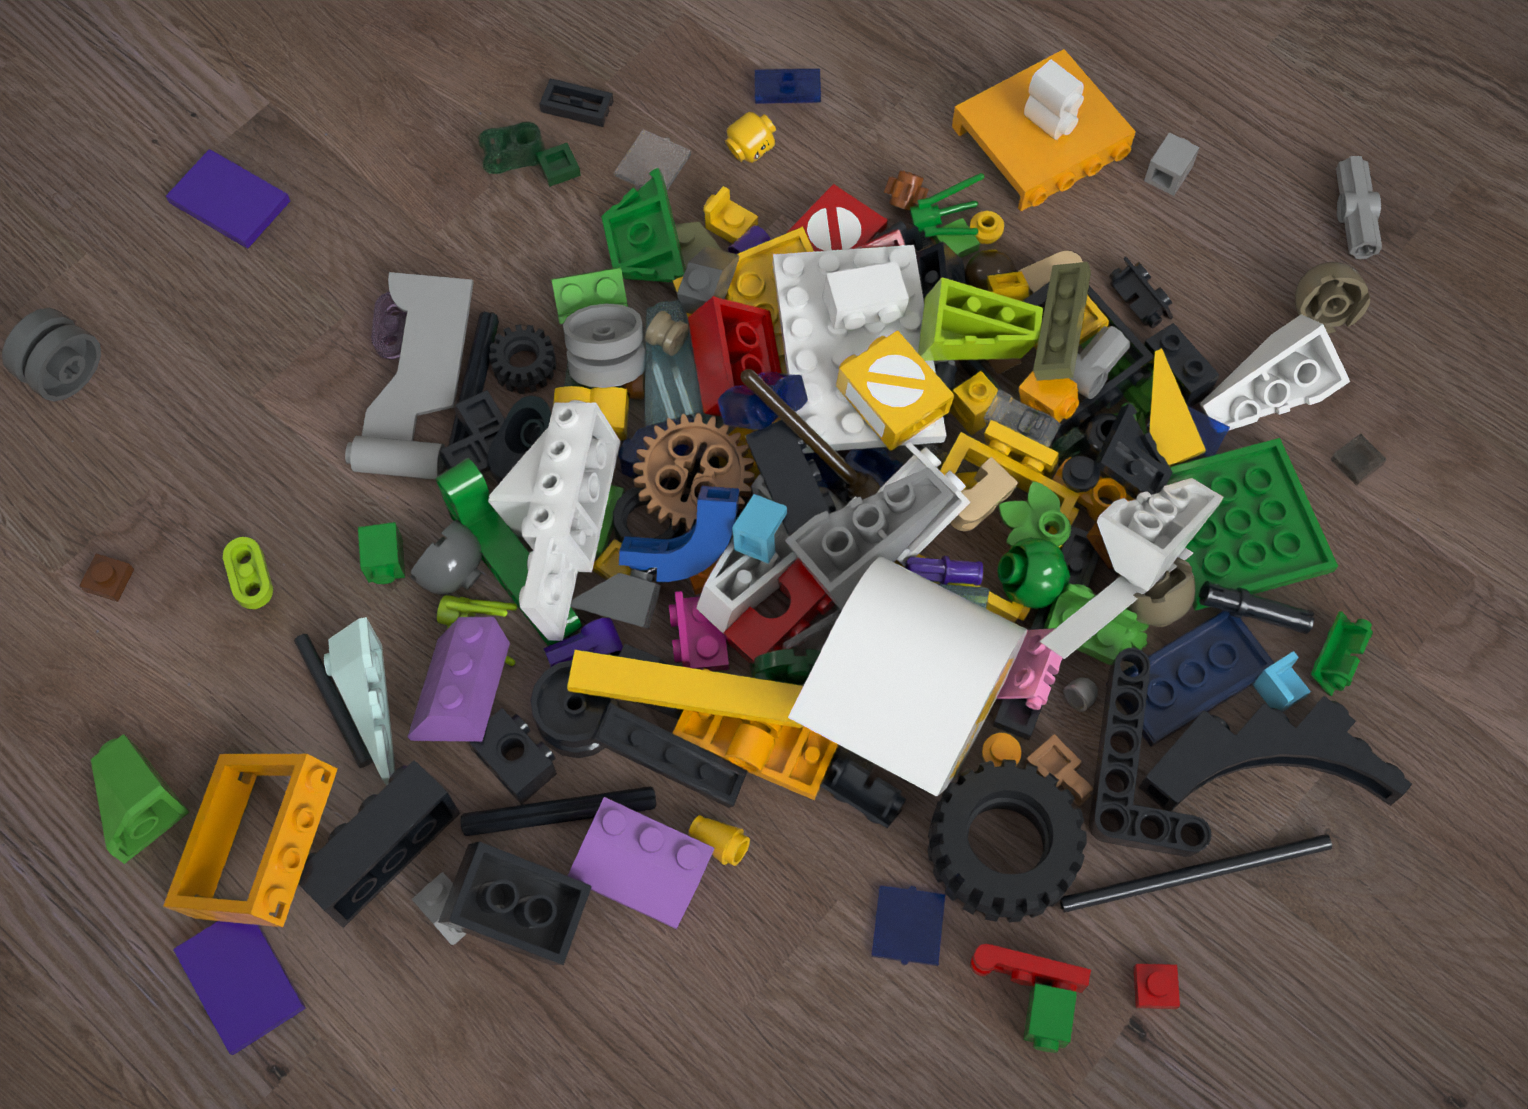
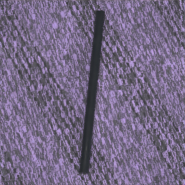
[1059,834,1332,913]

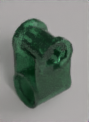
[478,121,545,174]

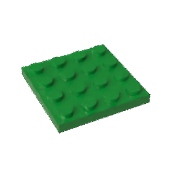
[1167,438,1338,611]

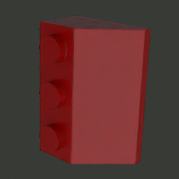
[688,296,787,419]

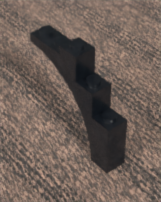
[1138,696,1412,811]

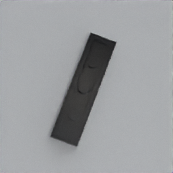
[591,703,748,808]

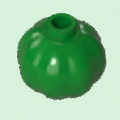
[998,537,1070,609]

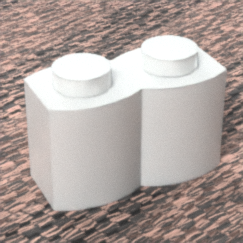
[1024,59,1084,140]

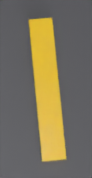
[567,650,803,728]

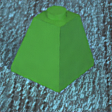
[91,734,190,864]

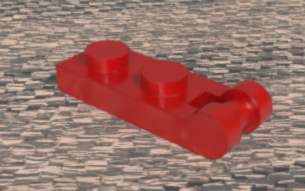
[970,944,1091,993]

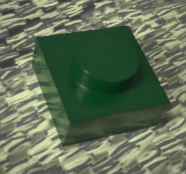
[536,142,581,187]

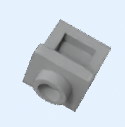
[412,872,467,945]

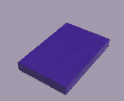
[166,149,291,249]
[173,921,306,1055]

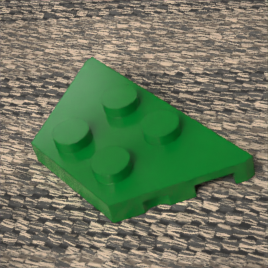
[601,168,686,282]

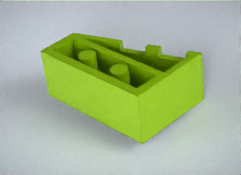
[918,277,1043,361]

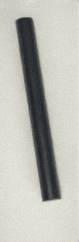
[294,634,373,768]

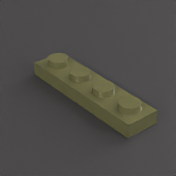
[1033,262,1091,381]

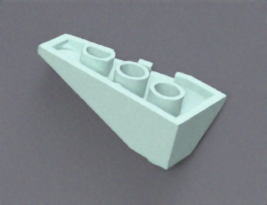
[324,617,395,786]

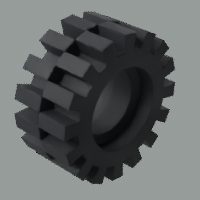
[489,324,557,394]

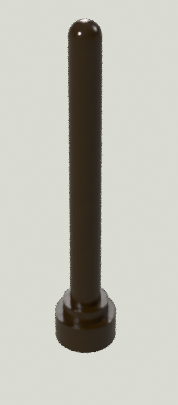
[740,369,880,500]

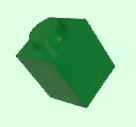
[358,522,405,584]
[1023,984,1077,1053]

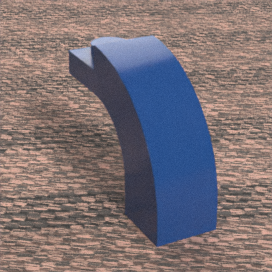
[619,486,739,582]

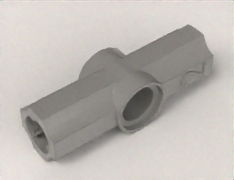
[1336,156,1382,259]

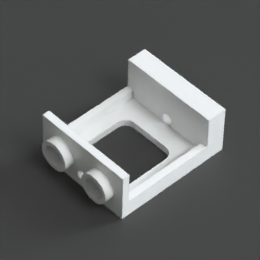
[845,442,971,567]

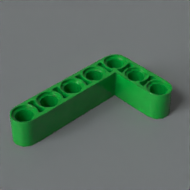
[435,458,582,646]

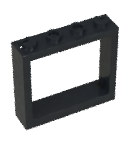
[959,282,1155,450]

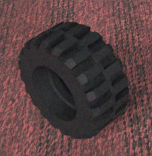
[927,759,1087,923]

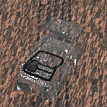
[984,389,1061,448]

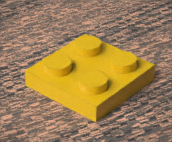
[984,420,1059,479]

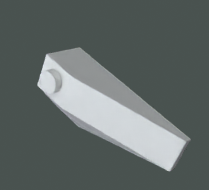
[1200,314,1350,434]
[1097,478,1224,592]

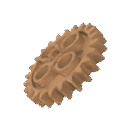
[633,413,754,532]

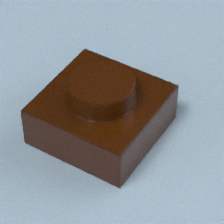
[79,554,134,602]

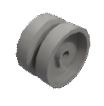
[563,304,646,388]

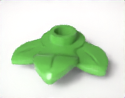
[999,482,1071,546]

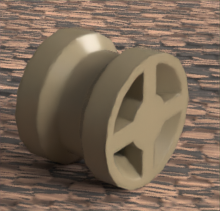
[645,311,689,356]

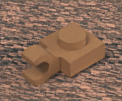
[1025,734,1093,807]

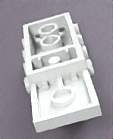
[488,400,620,641]

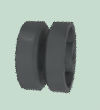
[2,308,101,402]

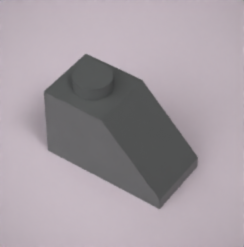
[677,247,740,314]
[570,569,661,629]

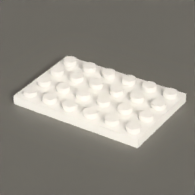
[772,245,946,453]

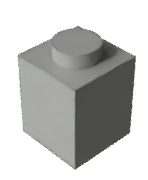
[1144,133,1200,196]

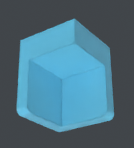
[732,494,787,564]
[1253,651,1311,712]

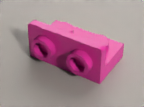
[669,591,729,671]

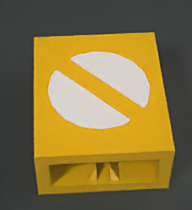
[836,330,954,451]

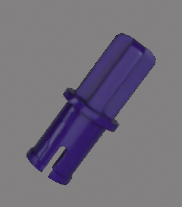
[905,555,983,586]

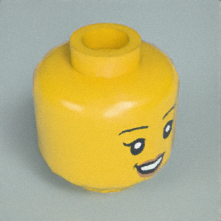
[725,112,776,163]

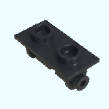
[1109,257,1173,328]
[820,757,906,829]

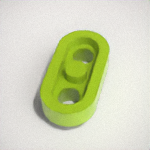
[223,537,273,609]

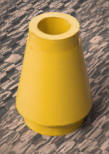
[688,815,750,866]

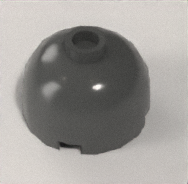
[409,519,482,595]

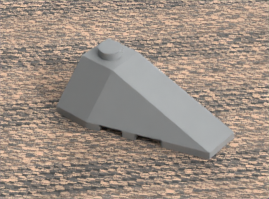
[785,467,954,611]

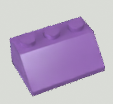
[408,617,510,741]
[568,797,714,929]

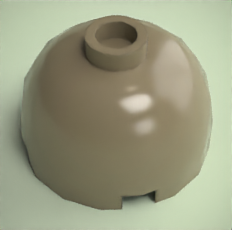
[1295,262,1370,334]
[1117,557,1195,627]

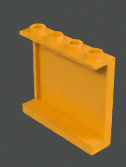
[952,49,1136,212]

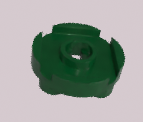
[749,649,821,685]

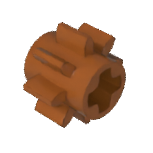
[884,170,929,211]

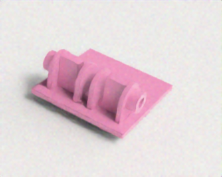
[996,628,1062,710]

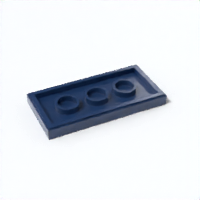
[1106,611,1274,747]

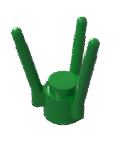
[910,173,985,238]

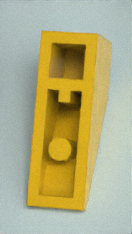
[1149,349,1206,467]

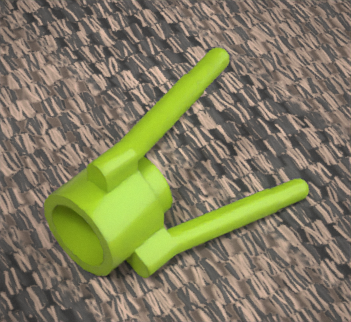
[437,595,517,666]

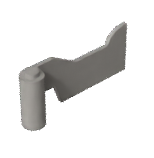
[345,272,474,480]

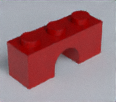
[724,558,835,665]

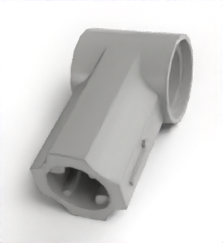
[1069,326,1130,399]

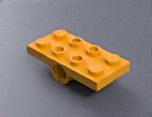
[672,668,839,801]

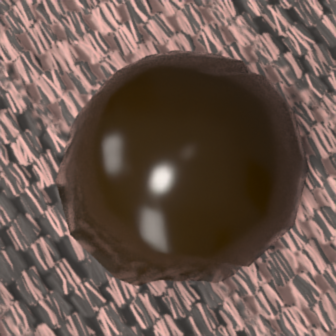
[965,249,1016,291]

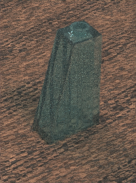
[645,300,718,439]

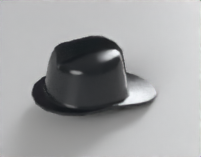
[488,395,552,478]

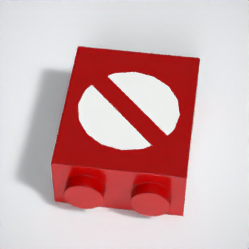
[787,184,888,252]

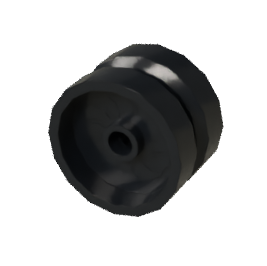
[530,660,620,758]

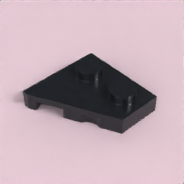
[1093,403,1173,496]

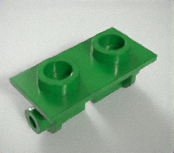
[1311,611,1373,696]

